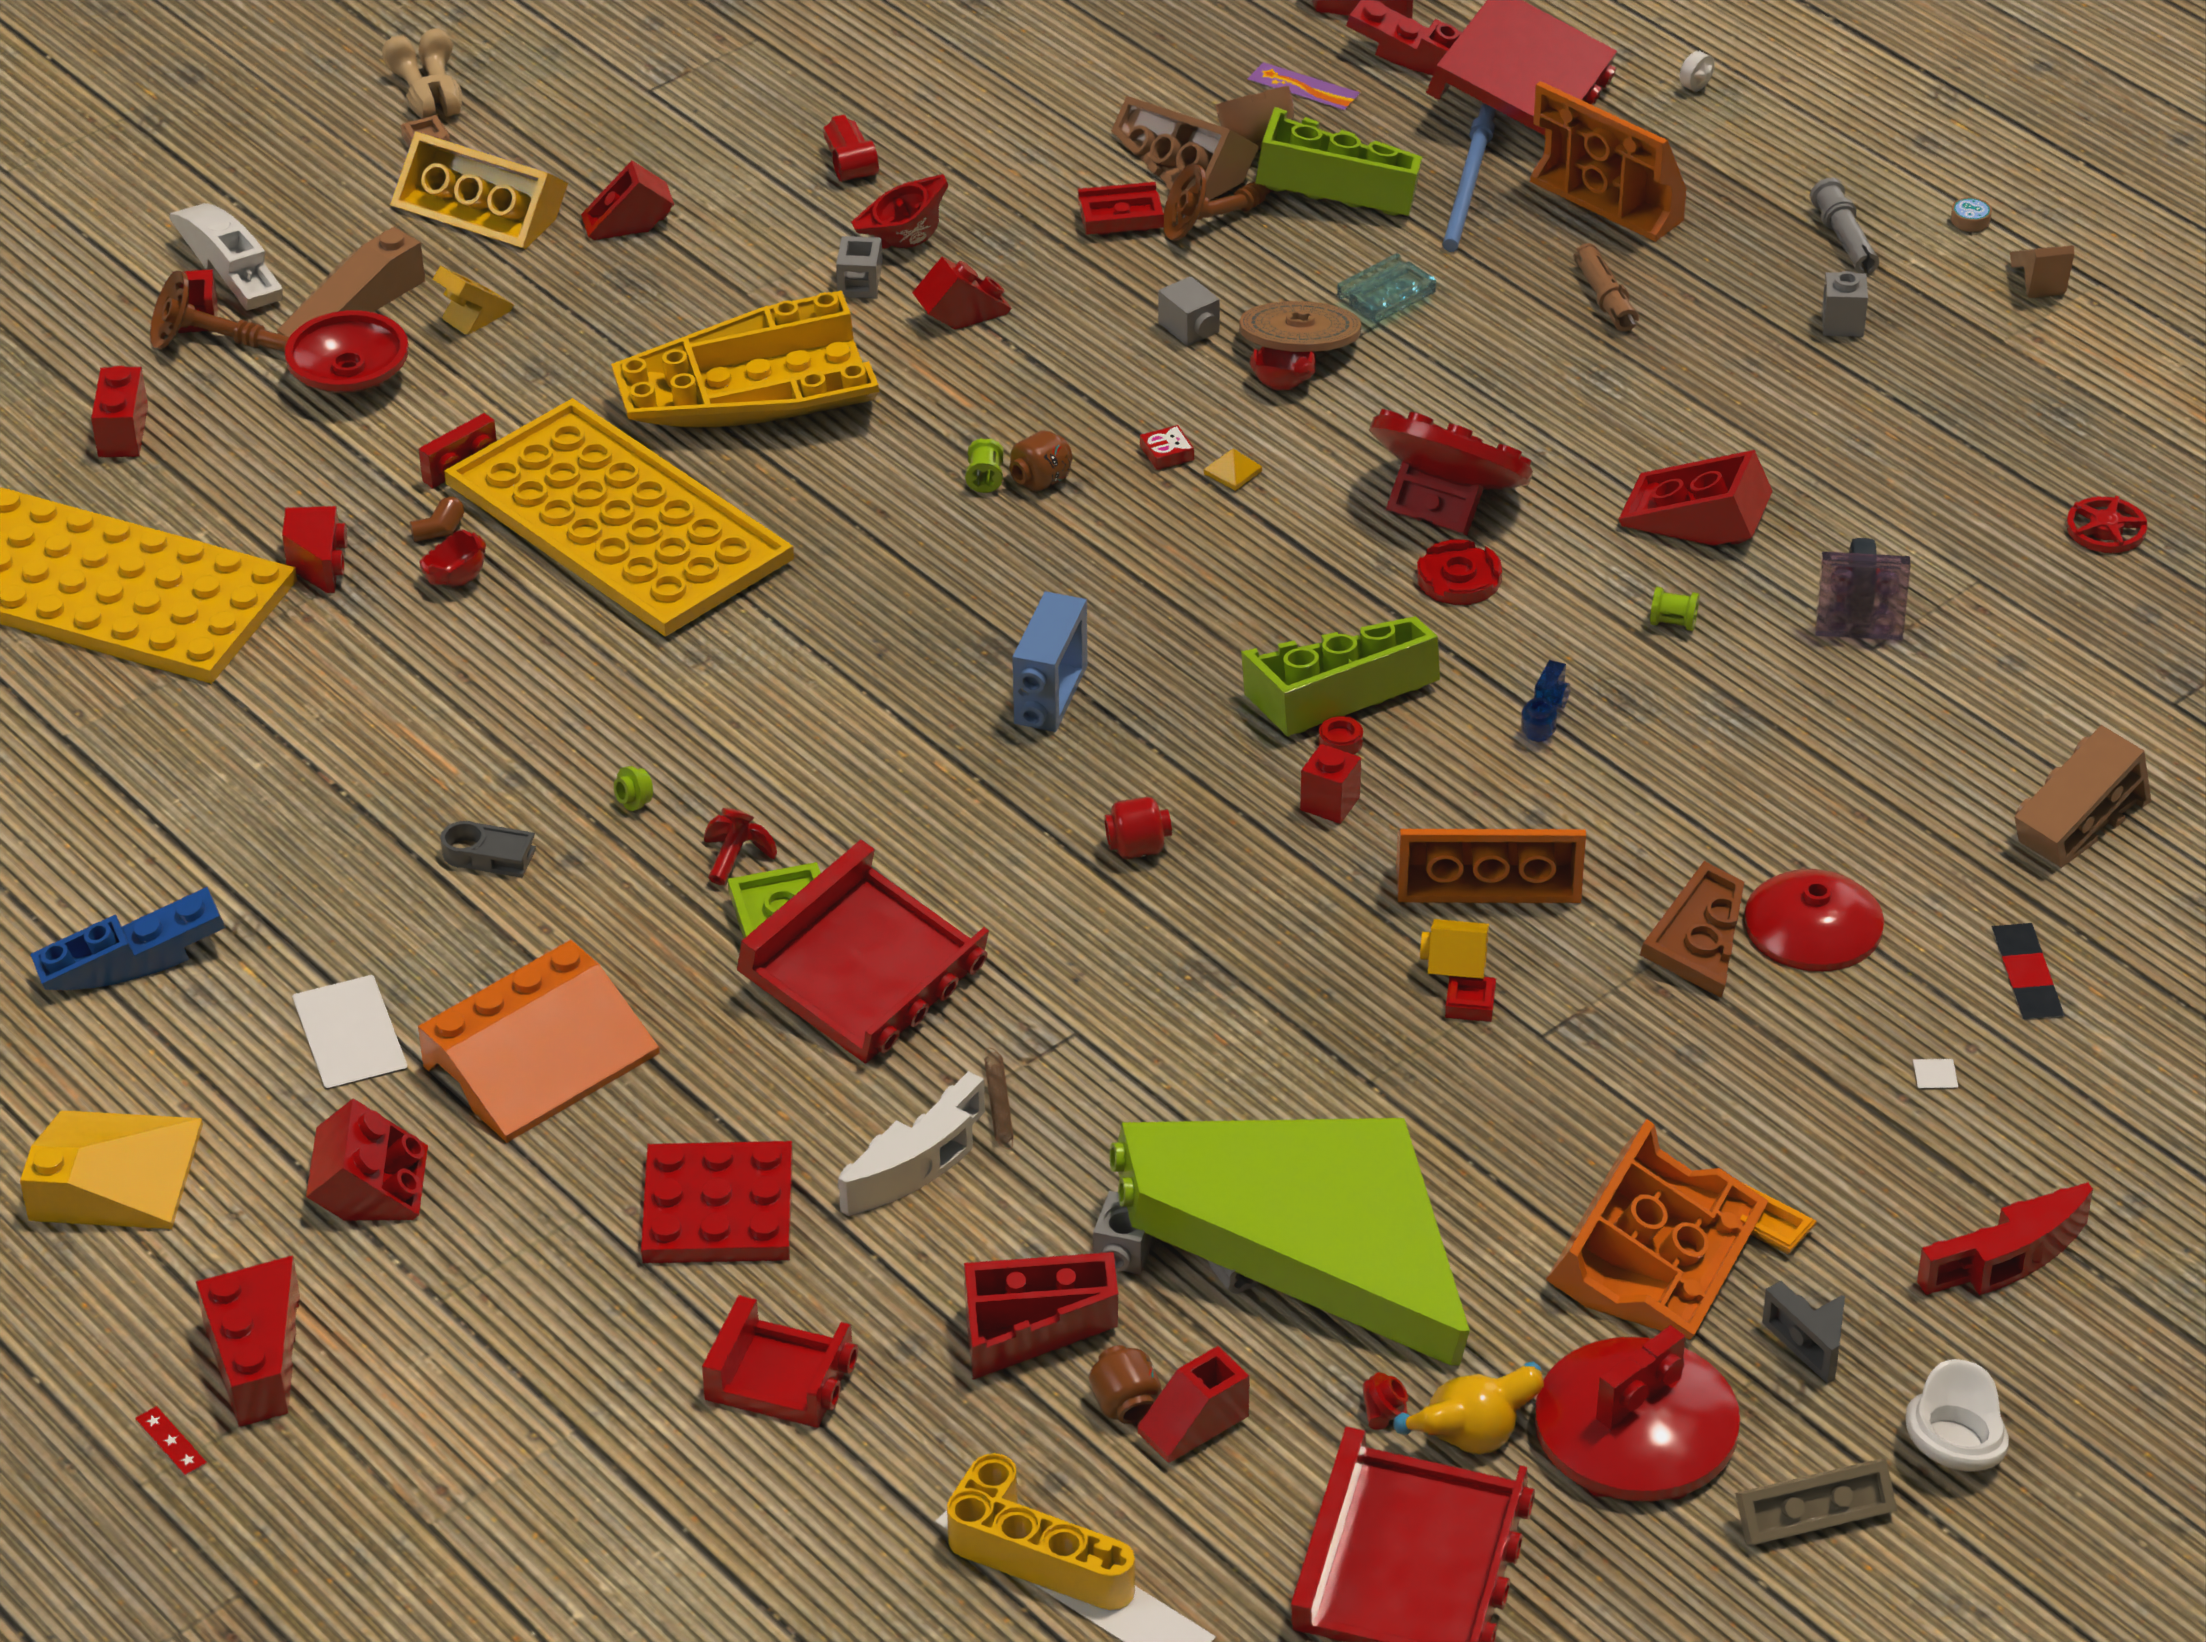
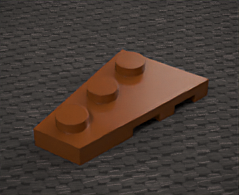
[1639,861,1744,998]

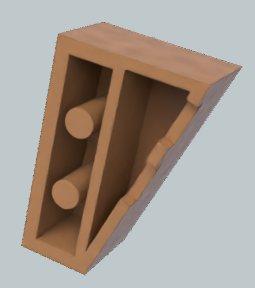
[2014,725,2151,868]

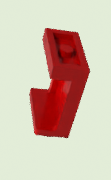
[702,1295,858,1428]

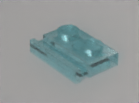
[1337,253,1436,323]

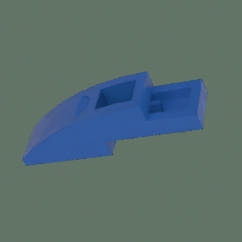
[30,887,226,990]

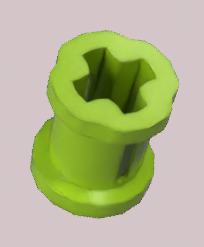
[965,439,1004,493]
[1650,587,1700,631]

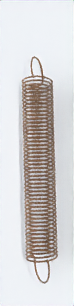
[984,1048,1014,1149]

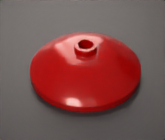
[285,310,409,393]
[1744,869,1884,972]

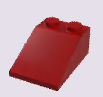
[1618,450,1773,546]

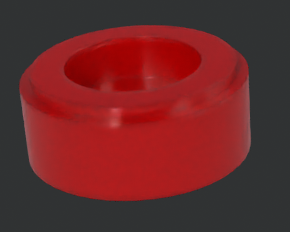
[1319,716,1363,754]

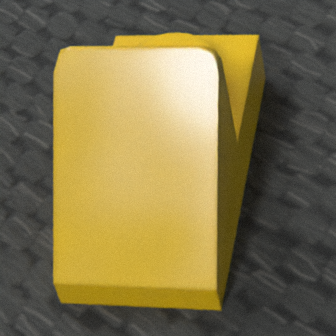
[433,265,514,335]

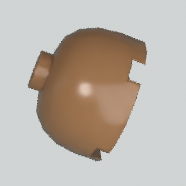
[1215,85,1294,151]

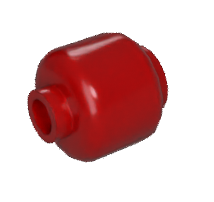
[1104,796,1172,859]

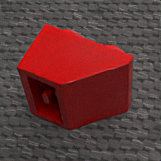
[306,1098,428,1221]

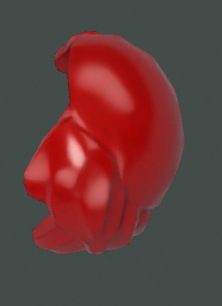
[1250,346,1315,391]
[419,529,486,587]

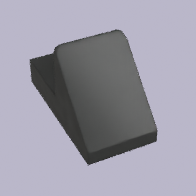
[1762,1281,1845,1384]

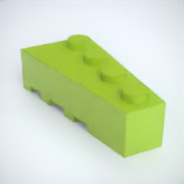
[1255,107,1422,216]
[1241,616,1440,736]

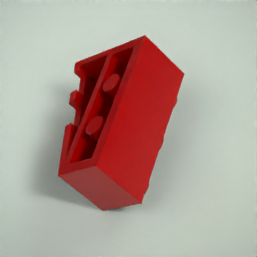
[964,1252,1118,1380]
[196,1255,300,1427]

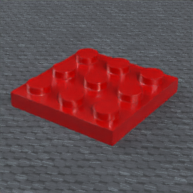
[641,1141,793,1263]

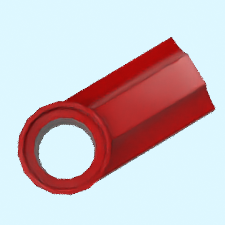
[823,115,879,182]

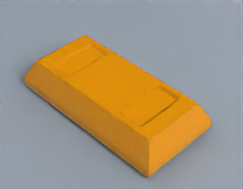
[1738,1180,1817,1255]

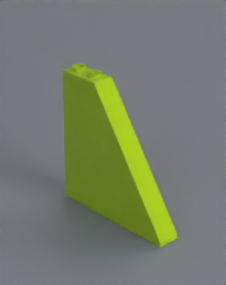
[1109,1118,1470,1366]

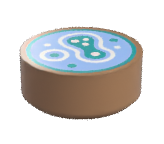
[1951,197,1992,232]

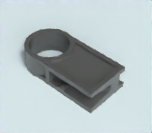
[440,821,536,878]

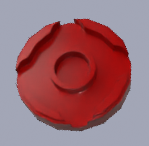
[1417,539,1502,605]

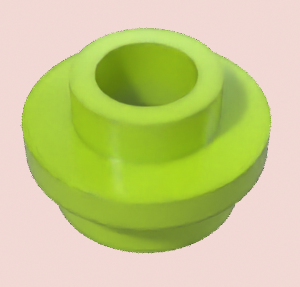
[614,766,653,811]

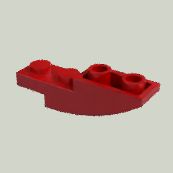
[1346,0,1462,75]
[1917,1182,2093,1296]

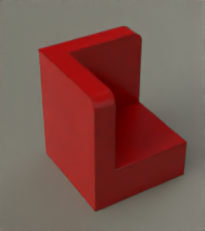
[172,269,218,333]

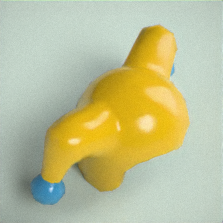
[1393,1361,1544,1454]

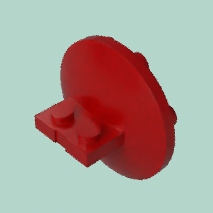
[1369,409,1533,536]
[1535,1325,1740,1501]

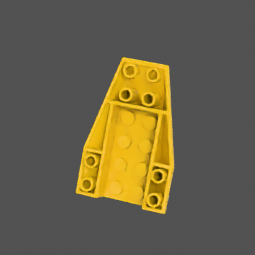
[611,290,879,427]

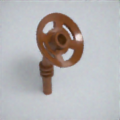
[1163,163,1274,241]
[150,270,289,352]

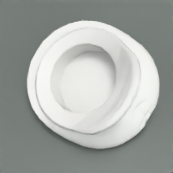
[1905,1359,2009,1471]

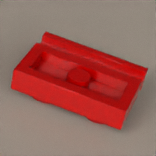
[1078,182,1164,235]

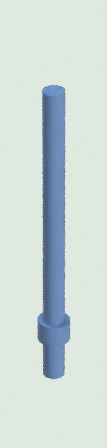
[1443,103,1496,252]

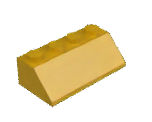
[390,131,568,249]

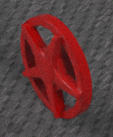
[2066,495,2148,553]

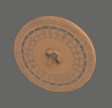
[1239,301,1361,352]

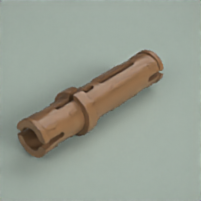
[1573,243,1639,331]

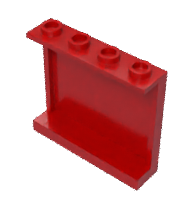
[1426,0,1617,156]
[737,839,989,1064]
[1291,1426,1535,1642]

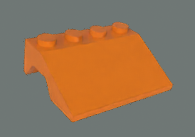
[1530,81,1687,242]
[418,940,660,1143]
[1546,1119,1769,1340]

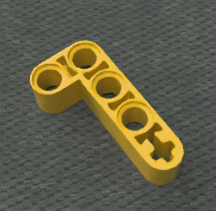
[947,1453,1135,1610]

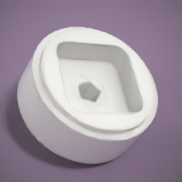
[1679,51,1714,92]

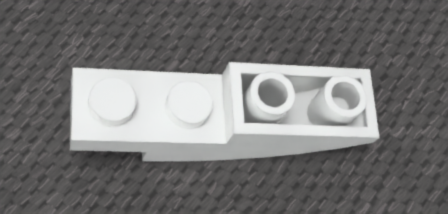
[169,203,283,311]
[838,1071,985,1216]

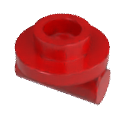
[1362,1372,1408,1430]

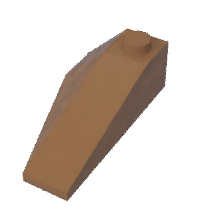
[1111,96,1259,201]
[277,227,425,337]

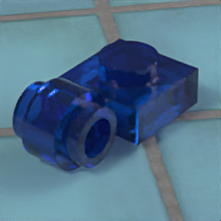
[1521,660,1570,742]

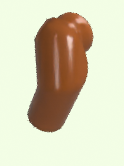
[410,497,464,542]

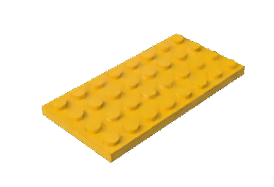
[444,398,794,637]
[0,487,297,684]

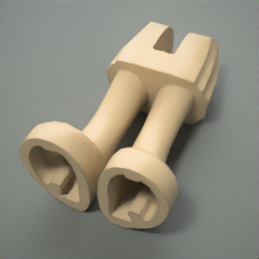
[382,28,462,119]

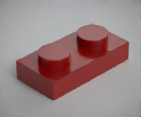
[418,413,497,489]

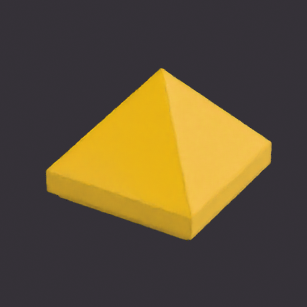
[1204,448,1262,491]

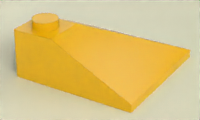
[20,1110,203,1229]

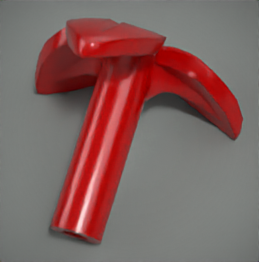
[704,808,777,885]

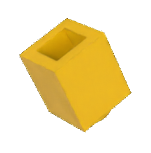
[1420,919,1489,979]

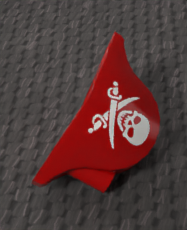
[851,174,949,249]

